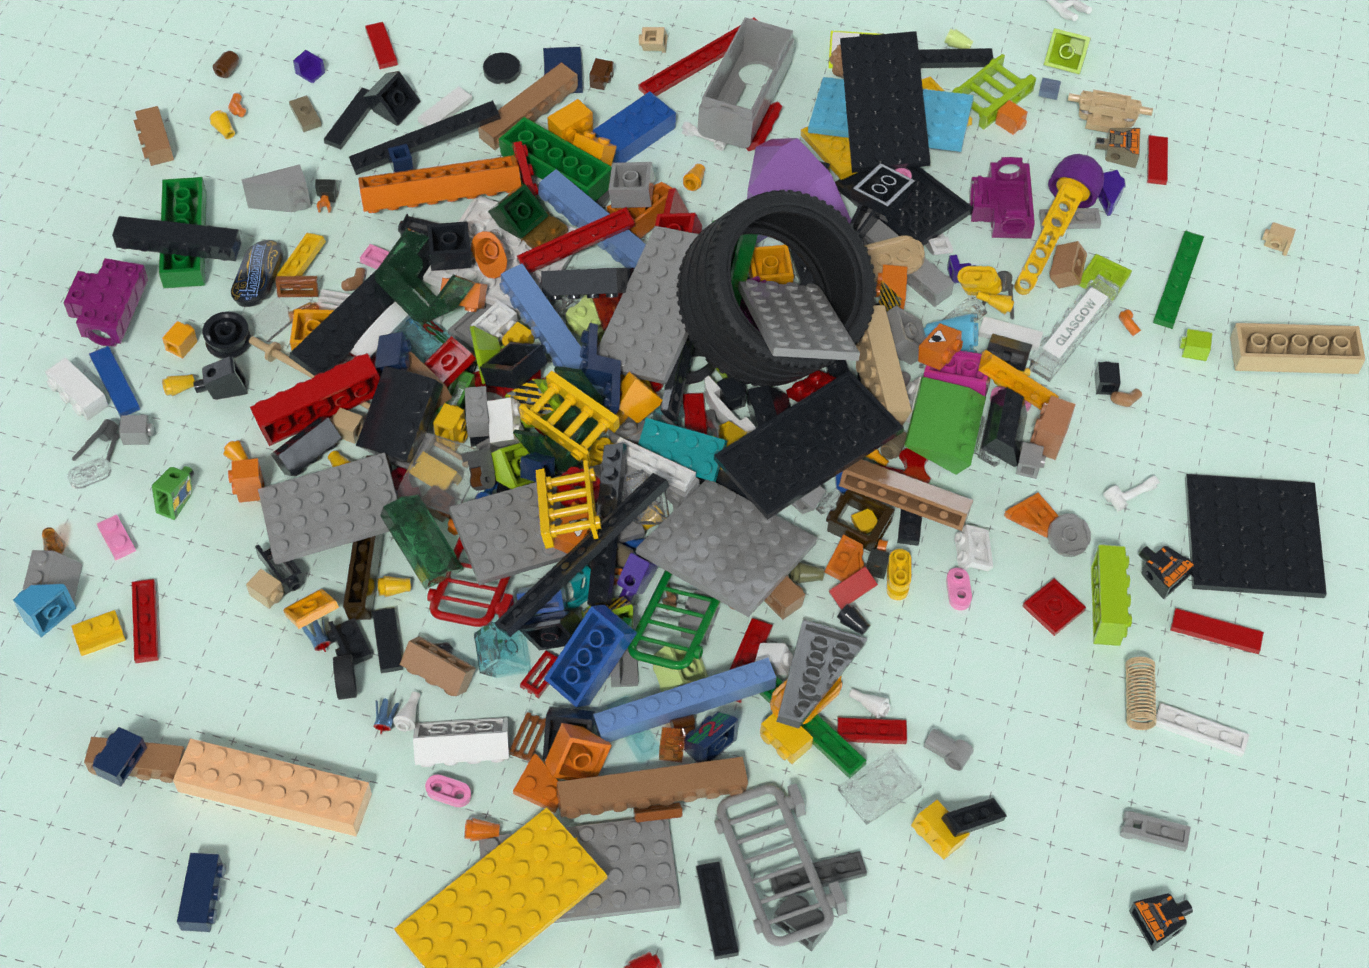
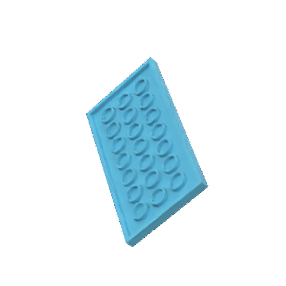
[808,77,974,152]

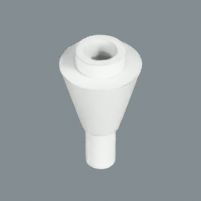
[849,688,890,719]
[393,692,420,732]

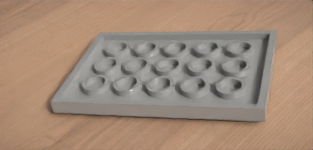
[258,453,405,565]

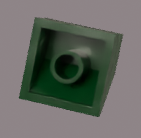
[488,184,549,239]

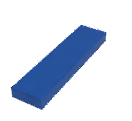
[89,346,140,418]

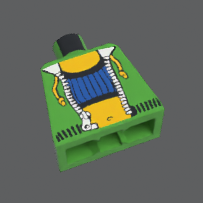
[152,466,194,520]

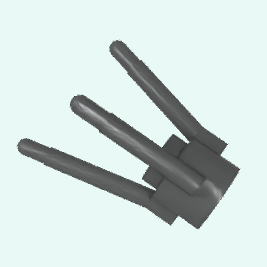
[980,271,1014,319]
[72,419,120,463]

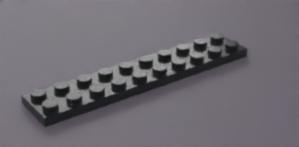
[289,234,430,376]

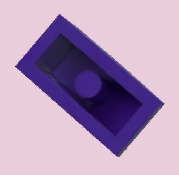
[1098,170,1126,216]

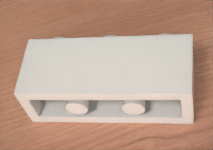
[45,357,108,420]

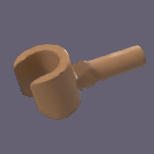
[662,583,677,611]

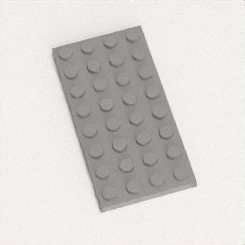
[597,226,698,385]
[738,280,860,361]
[449,464,645,585]
[479,819,680,923]

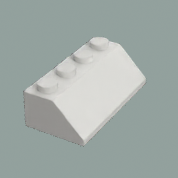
[413,717,509,767]

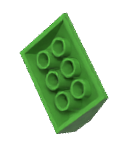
[904,377,986,475]

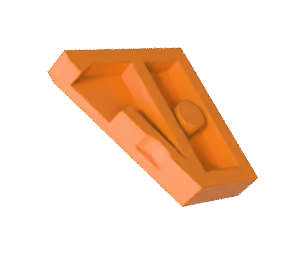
[1004,493,1058,538]
[824,534,864,582]
[513,753,559,813]

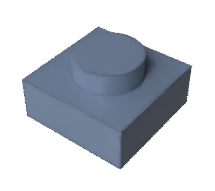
[1038,78,1061,100]

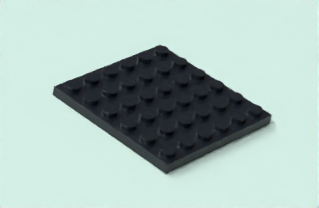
[1185,474,1327,598]

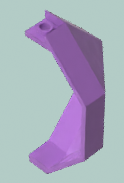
[747,138,851,223]

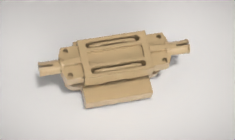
[1068,89,1153,133]

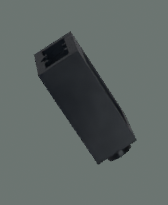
[480,342,548,389]

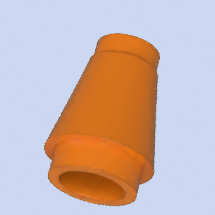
[464,818,500,842]

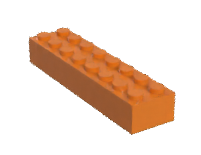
[358,155,521,213]

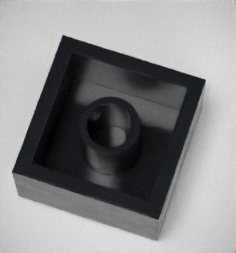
[427,221,472,271]

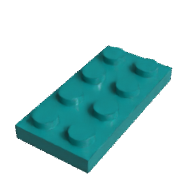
[638,418,727,482]

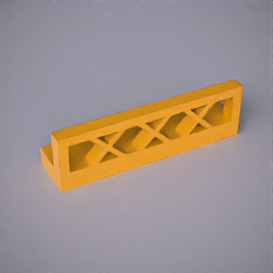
[978,350,1059,410]

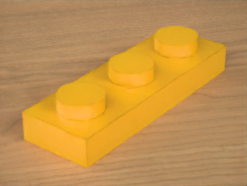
[276,233,326,276]

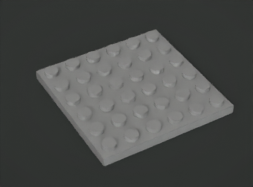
[636,480,818,617]

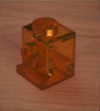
[659,727,685,762]

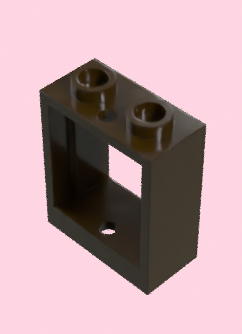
[826,489,895,552]

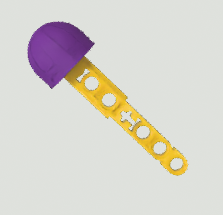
[1014,154,1104,295]

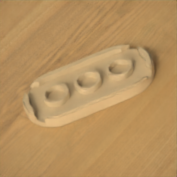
[864,236,925,282]

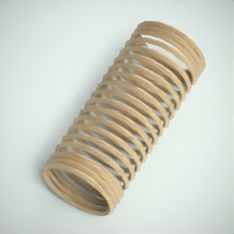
[1125,656,1157,730]

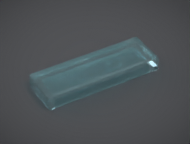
[607,696,660,764]

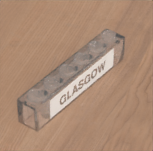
[1029,275,1120,382]

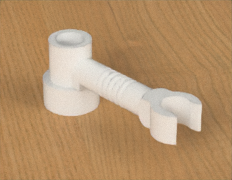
[681,122,727,151]
[1103,476,1160,512]

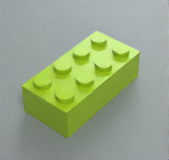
[1091,545,1132,646]

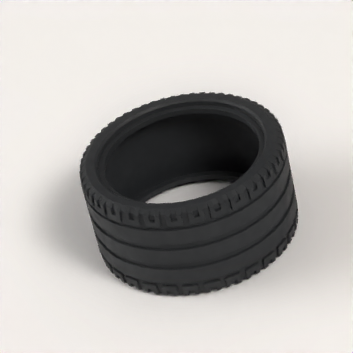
[676,190,877,387]

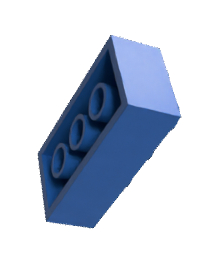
[593,91,676,163]
[544,605,637,708]

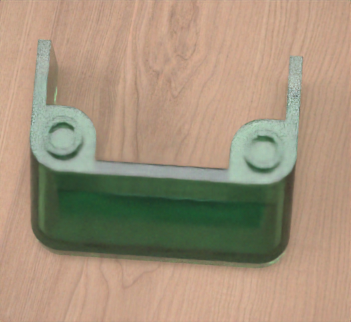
[375,228,475,323]
[513,366,604,472]

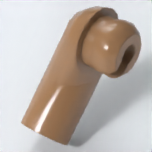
[341,268,366,291]
[1110,388,1142,407]

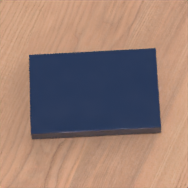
[543,47,583,93]

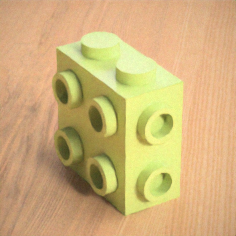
[566,294,617,347]

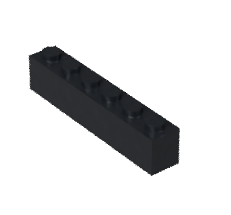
[112,216,242,261]

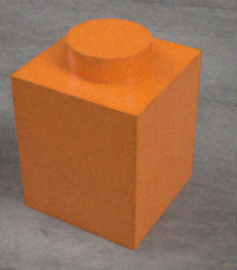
[995,100,1028,135]

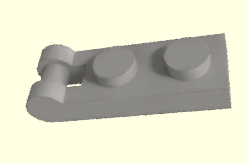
[1120,811,1191,852]

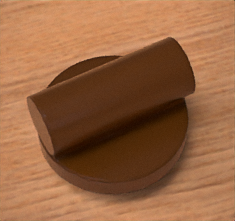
[670,715,696,737]

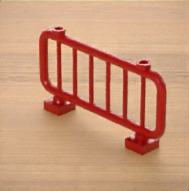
[427,538,514,627]

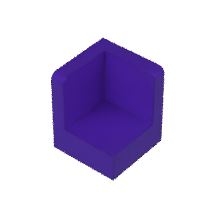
[293,50,325,83]
[947,255,976,283]

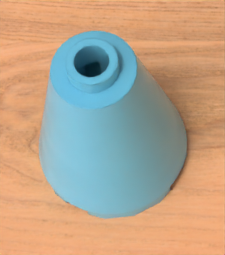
[924,313,979,353]

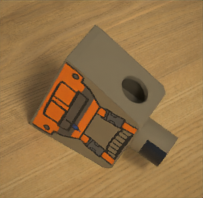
[1095,128,1141,168]

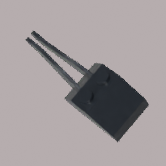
[850,163,915,239]

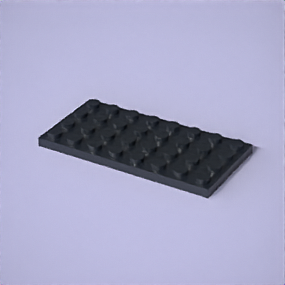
[840,31,930,173]
[714,370,904,520]

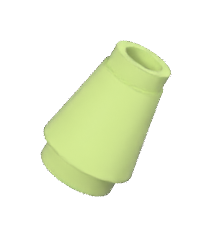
[944,28,973,49]

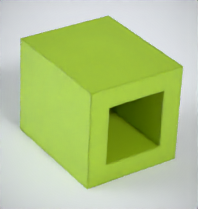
[1179,329,1212,361]

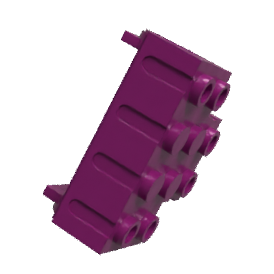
[969,157,1035,239]
[63,258,148,347]

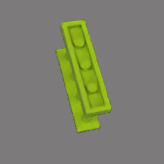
[952,54,1036,130]

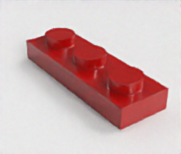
[746,101,783,151]
[512,141,539,199]

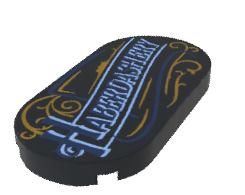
[231,240,284,307]

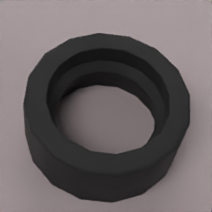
[333,654,357,700]

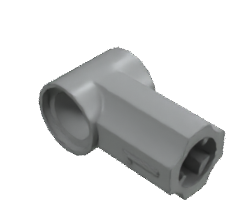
[923,729,974,771]

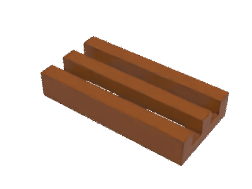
[275,276,319,297]
[509,712,546,761]
[633,802,683,822]

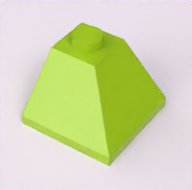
[1043,28,1091,74]
[470,326,504,384]

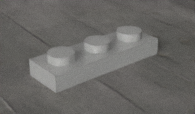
[1039,208,1101,230]

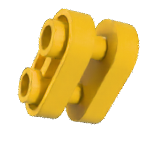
[957,266,1002,296]
[886,549,911,600]

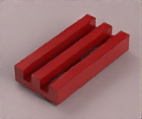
[520,651,558,699]

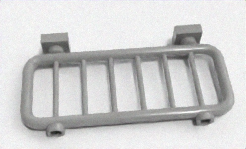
[714,784,847,947]

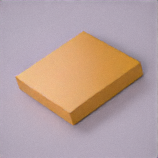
[283,589,339,629]

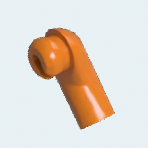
[228,93,246,117]
[1119,309,1141,336]

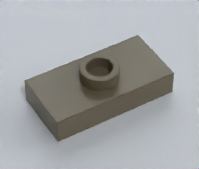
[289,95,322,132]

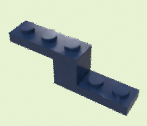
[579,323,621,415]

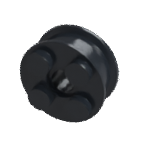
[202,311,251,359]

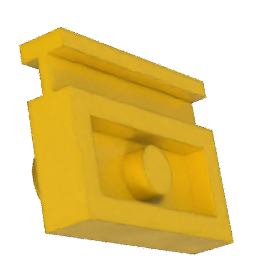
[71,610,126,656]

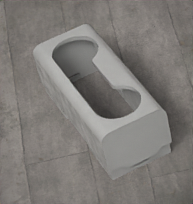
[697,17,795,148]

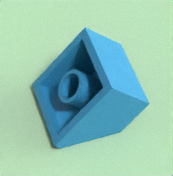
[13,584,76,638]

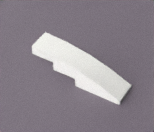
[351,295,419,360]

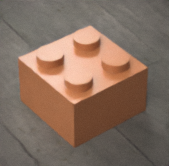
[1030,396,1076,460]

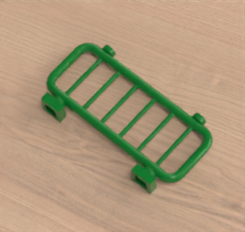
[622,567,721,670]

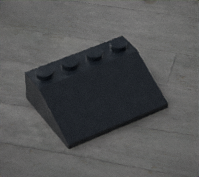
[541,268,635,300]
[356,366,443,465]

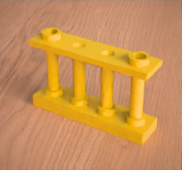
[519,370,620,463]
[536,460,601,549]

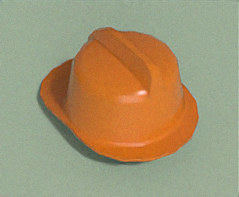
[471,231,507,279]

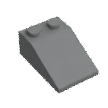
[241,164,311,212]

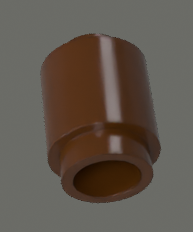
[213,51,239,78]

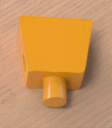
[616,371,663,425]

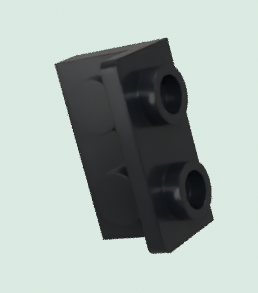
[326,618,372,665]

